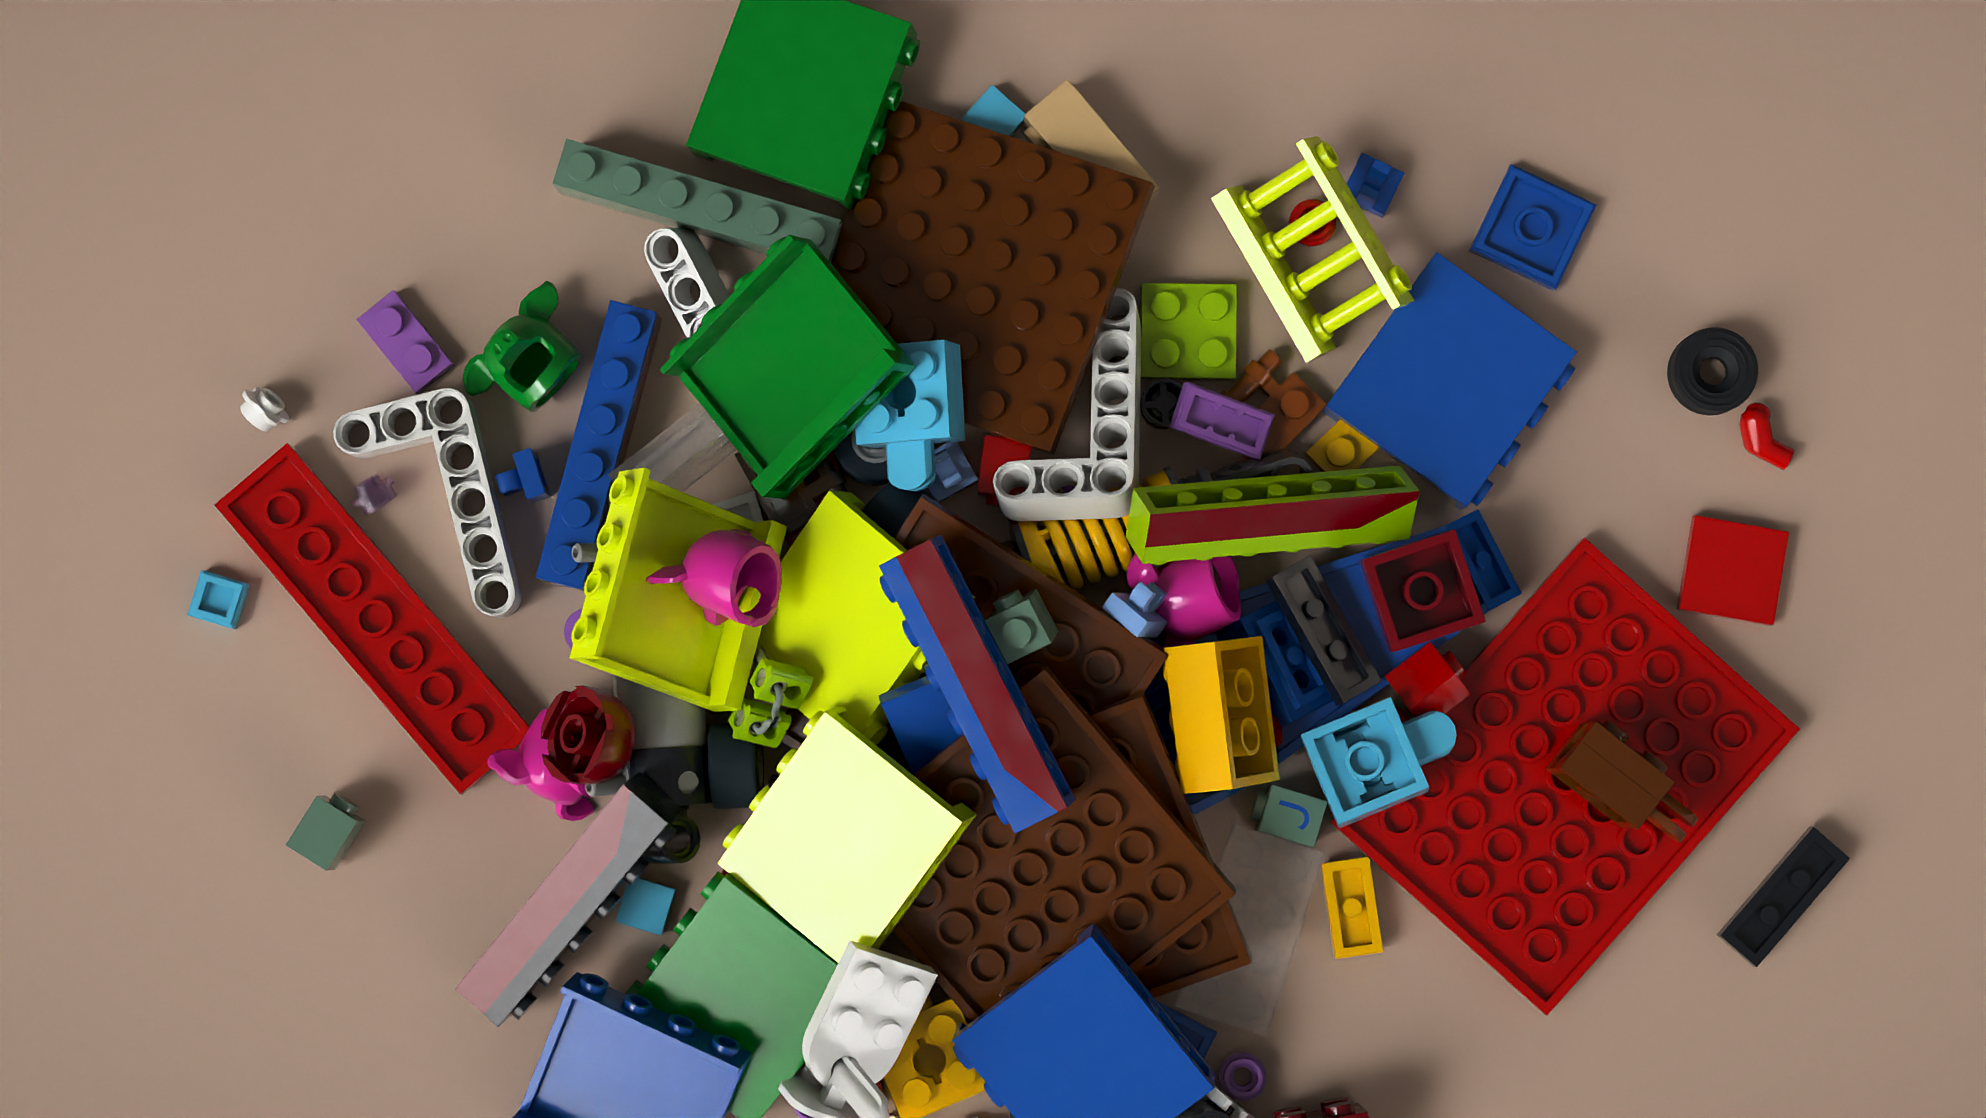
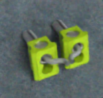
[728,645,813,748]

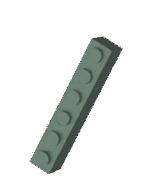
[552,138,842,263]

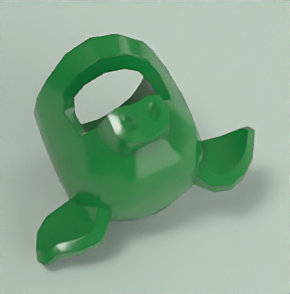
[463,281,583,412]

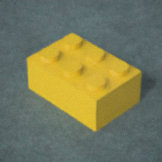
[1163,636,1280,794]

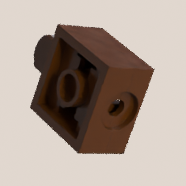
[1545,720,1698,843]

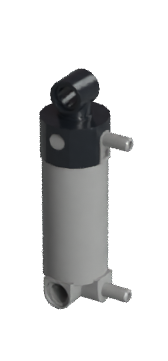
[572,543,712,864]

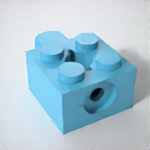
[855,340,966,492]
[1301,697,1457,828]

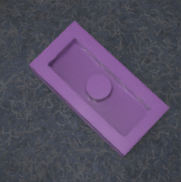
[356,290,455,395]

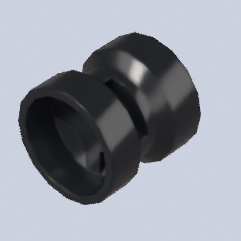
[1140,378,1183,430]

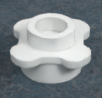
[240,387,290,432]

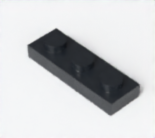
[1265,555,1382,706]
[1717,827,1850,967]

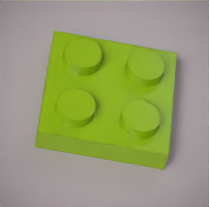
[1141,283,1237,381]

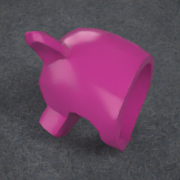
[646,529,782,627]
[1127,553,1241,648]
[487,709,594,821]

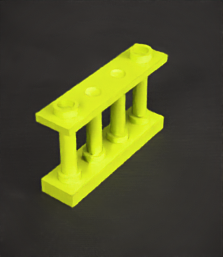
[1211,136,1414,363]

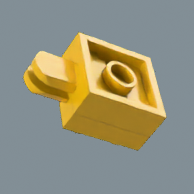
[884,994,985,1118]

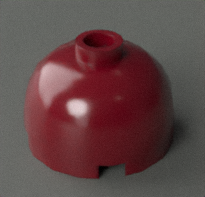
[541,685,635,785]

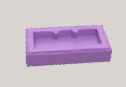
[1169,382,1275,460]

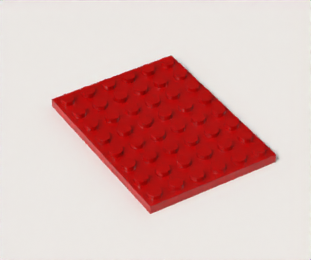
[1330,537,1800,1016]

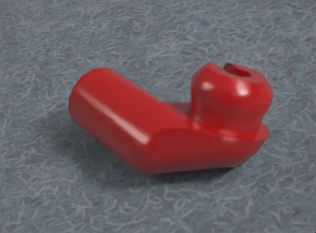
[1739,403,1795,470]

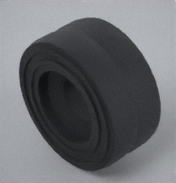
[1667,327,1758,416]

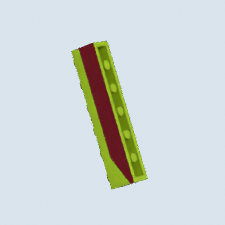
[1125,465,1420,565]

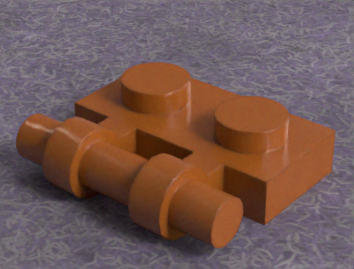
[1220,349,1327,460]

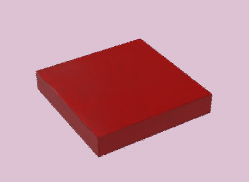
[1677,515,1789,626]

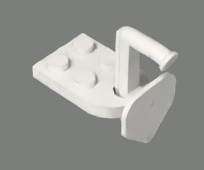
[778,940,938,1118]

